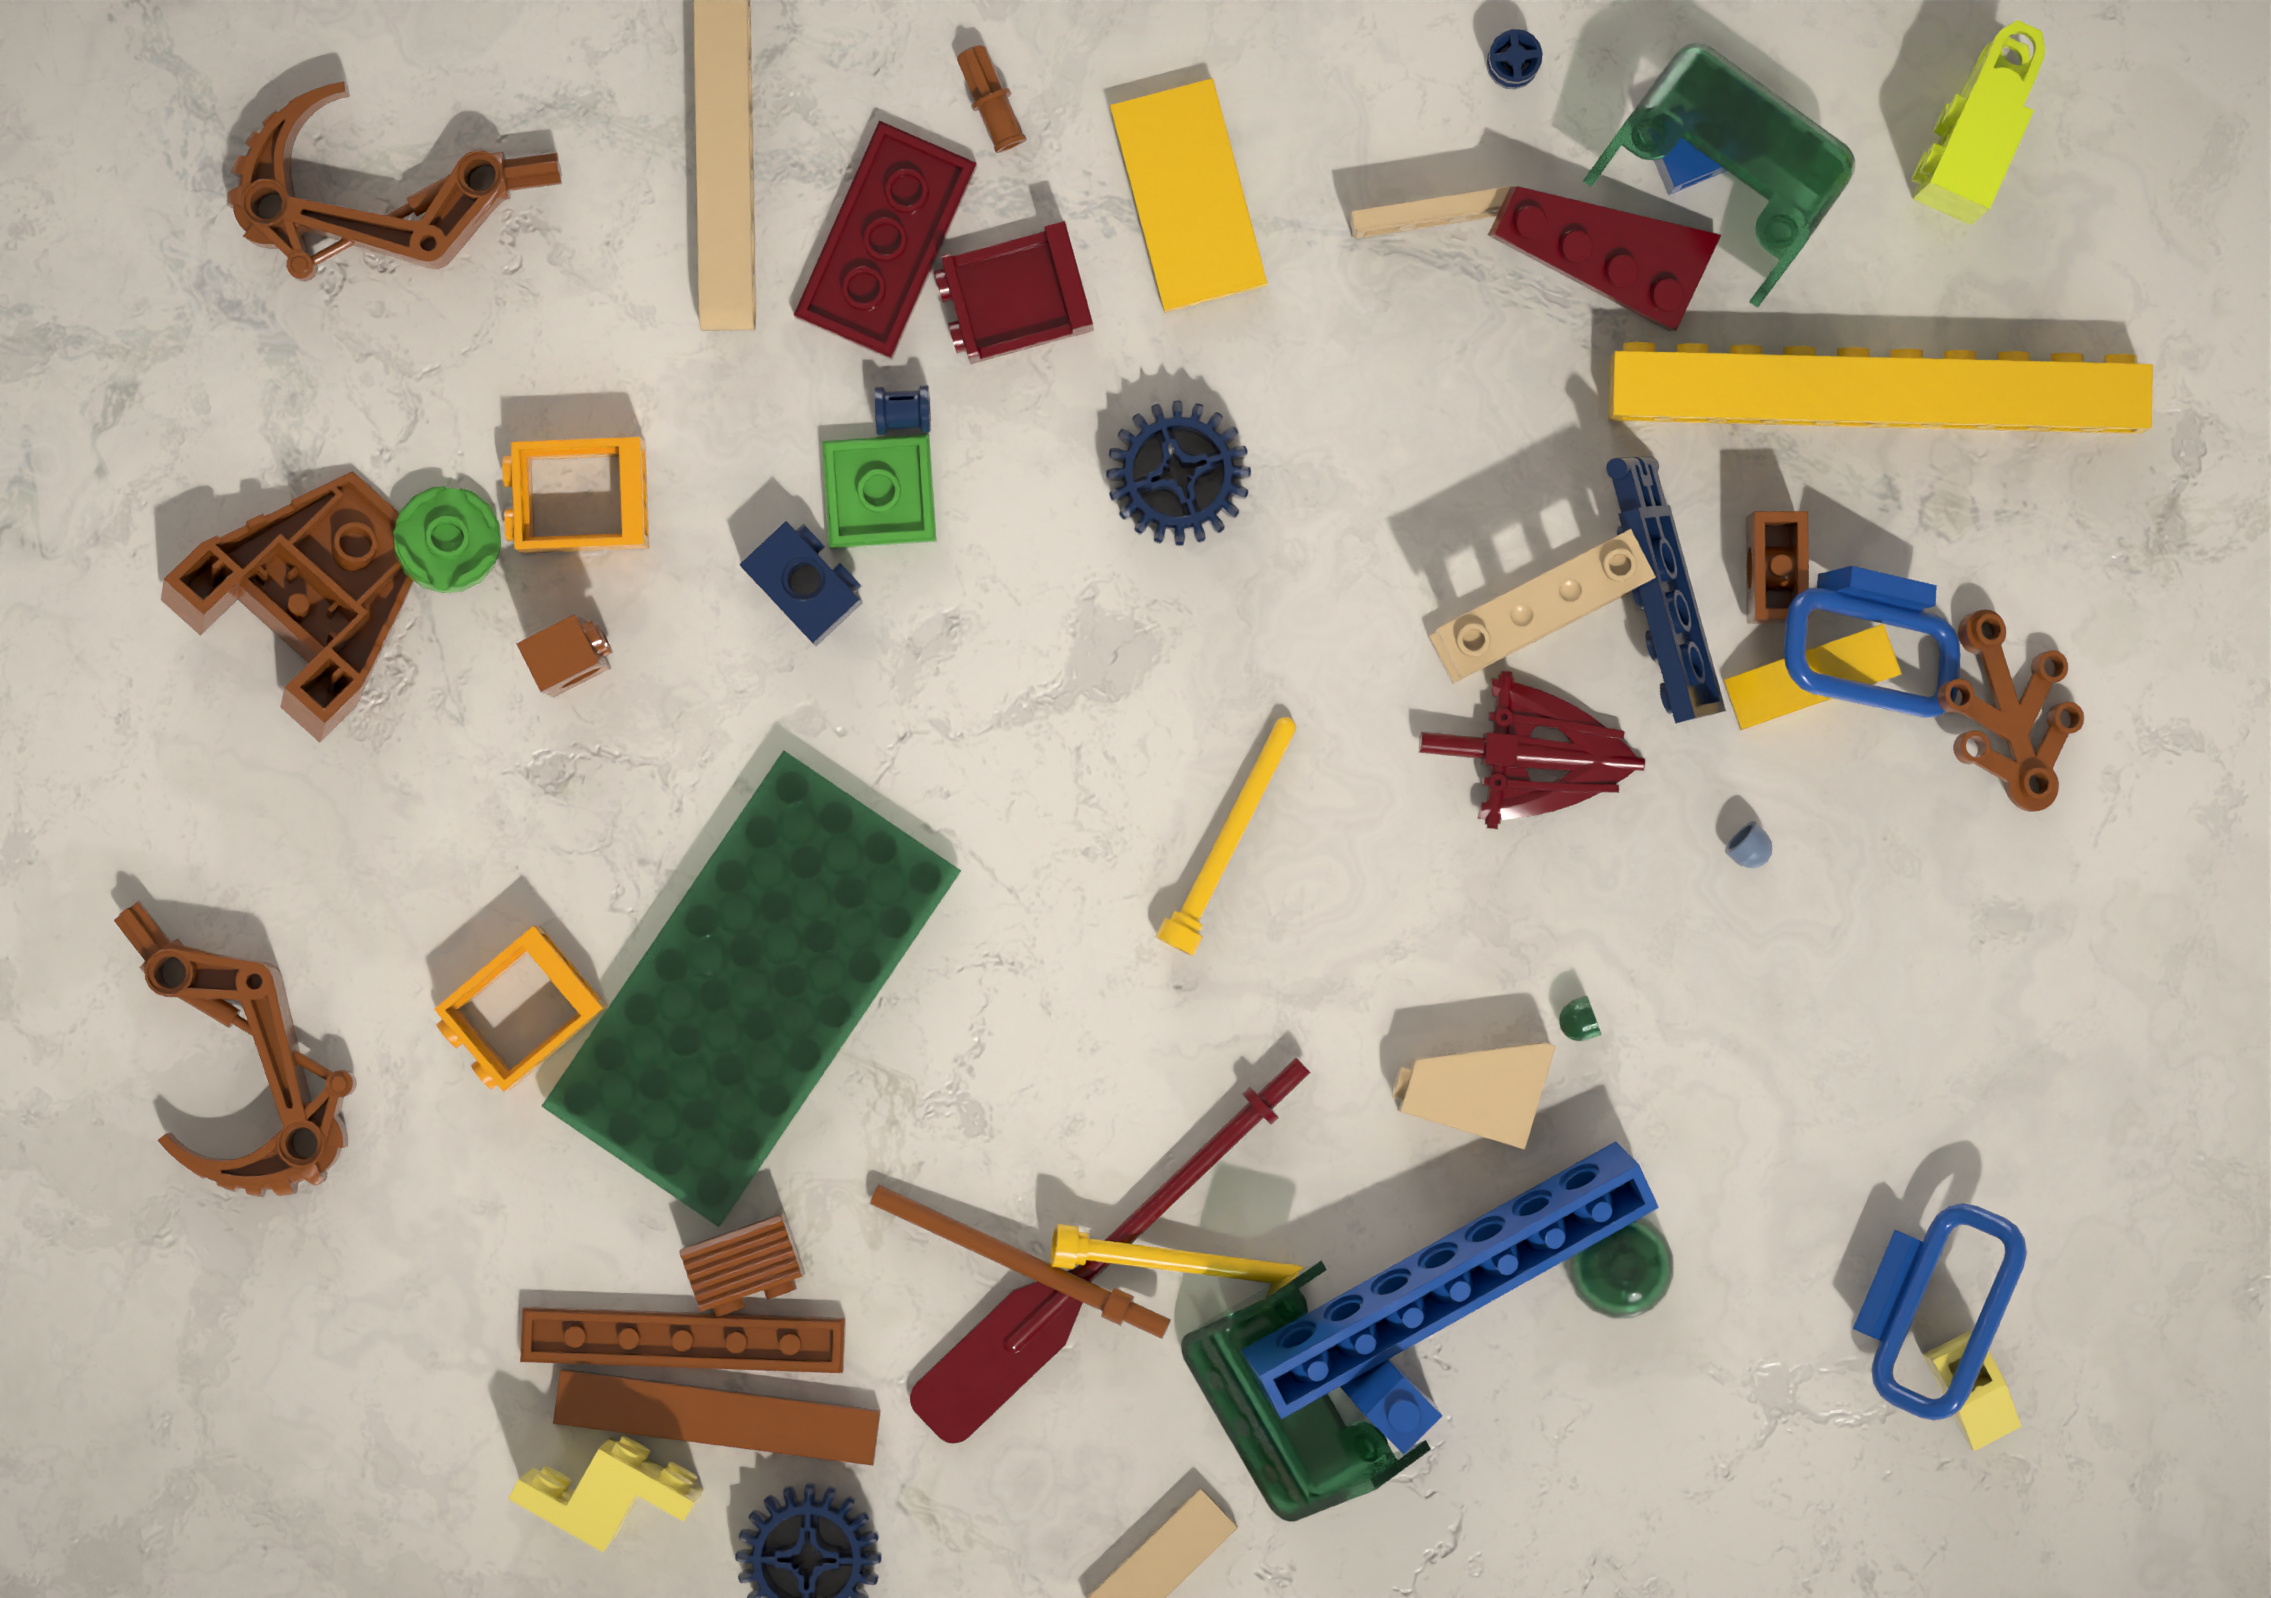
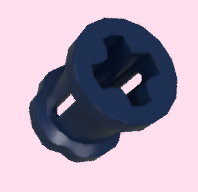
[875,385,931,435]

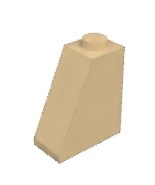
[1392,1042,1556,1149]

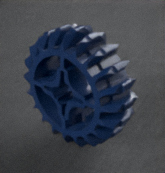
[1106,400,1251,546]
[735,1483,882,1598]

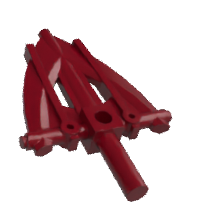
[1419,671,1645,829]

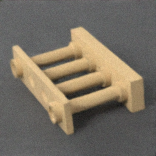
[1428,529,1656,684]

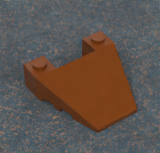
[161,471,414,743]

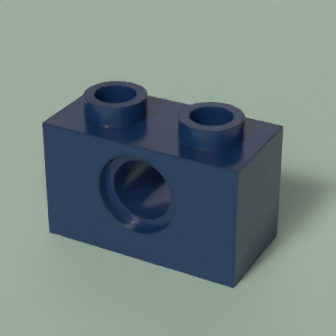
[739,521,863,646]

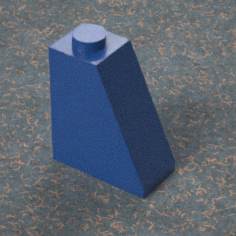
[1340,1359,1443,1455]

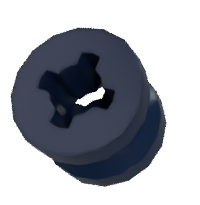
[1486,29,1543,90]

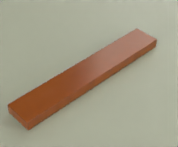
[520,1307,846,1373]
[553,1369,881,1466]

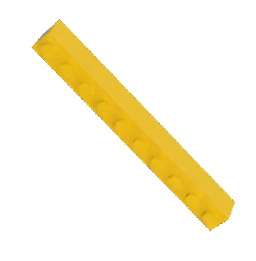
[1608,342,2153,434]

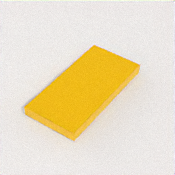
[1110,78,1268,313]

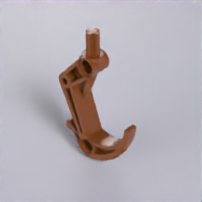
[227,82,562,282]
[114,901,357,1197]

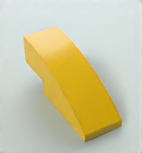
[1723,623,1902,731]

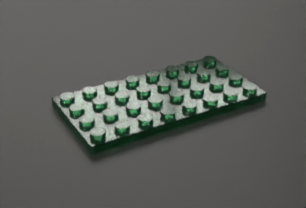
[541,750,962,1227]

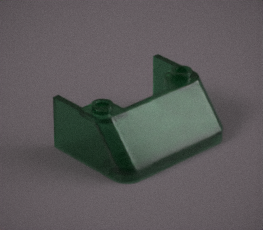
[1583,43,1856,308]
[1181,1260,1431,1522]

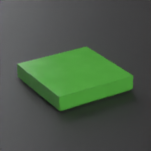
[822,434,937,549]

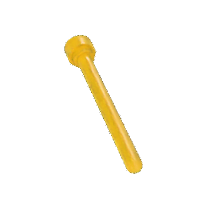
[1155,717,1296,956]
[1050,1224,1308,1287]

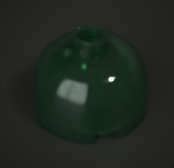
[1566,1217,1674,1319]

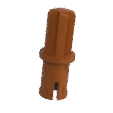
[957,45,1027,153]

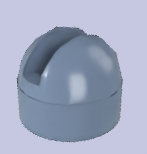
[1725,821,1772,868]

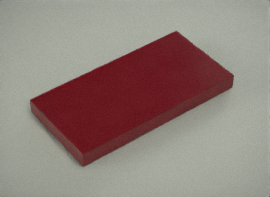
[793,120,978,360]

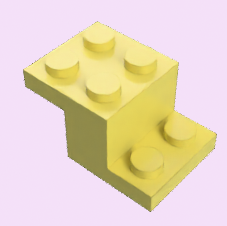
[508,1436,704,1552]

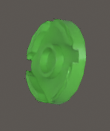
[393,486,501,593]

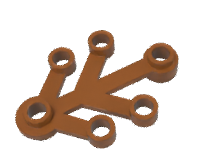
[1937,609,2084,812]

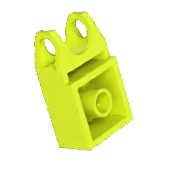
[1911,20,2045,225]

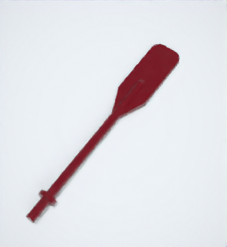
[910,1057,1311,1443]

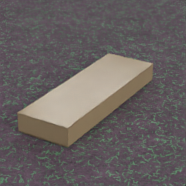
[1349,186,1511,239]
[1086,1487,1238,1598]

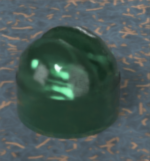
[1559,995,1602,1041]

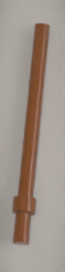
[870,1185,1171,1339]

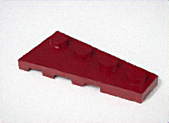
[1488,186,1721,331]

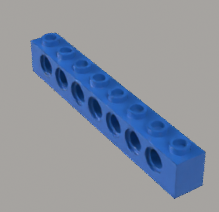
[1241,1141,1659,1419]

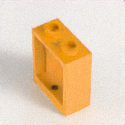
[502,437,649,554]
[434,926,609,1092]

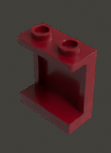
[934,221,1094,364]

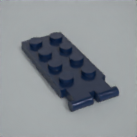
[1606,456,1726,724]

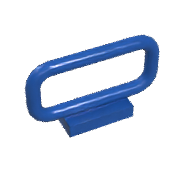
[1784,566,1961,718]
[1853,1203,2027,1421]

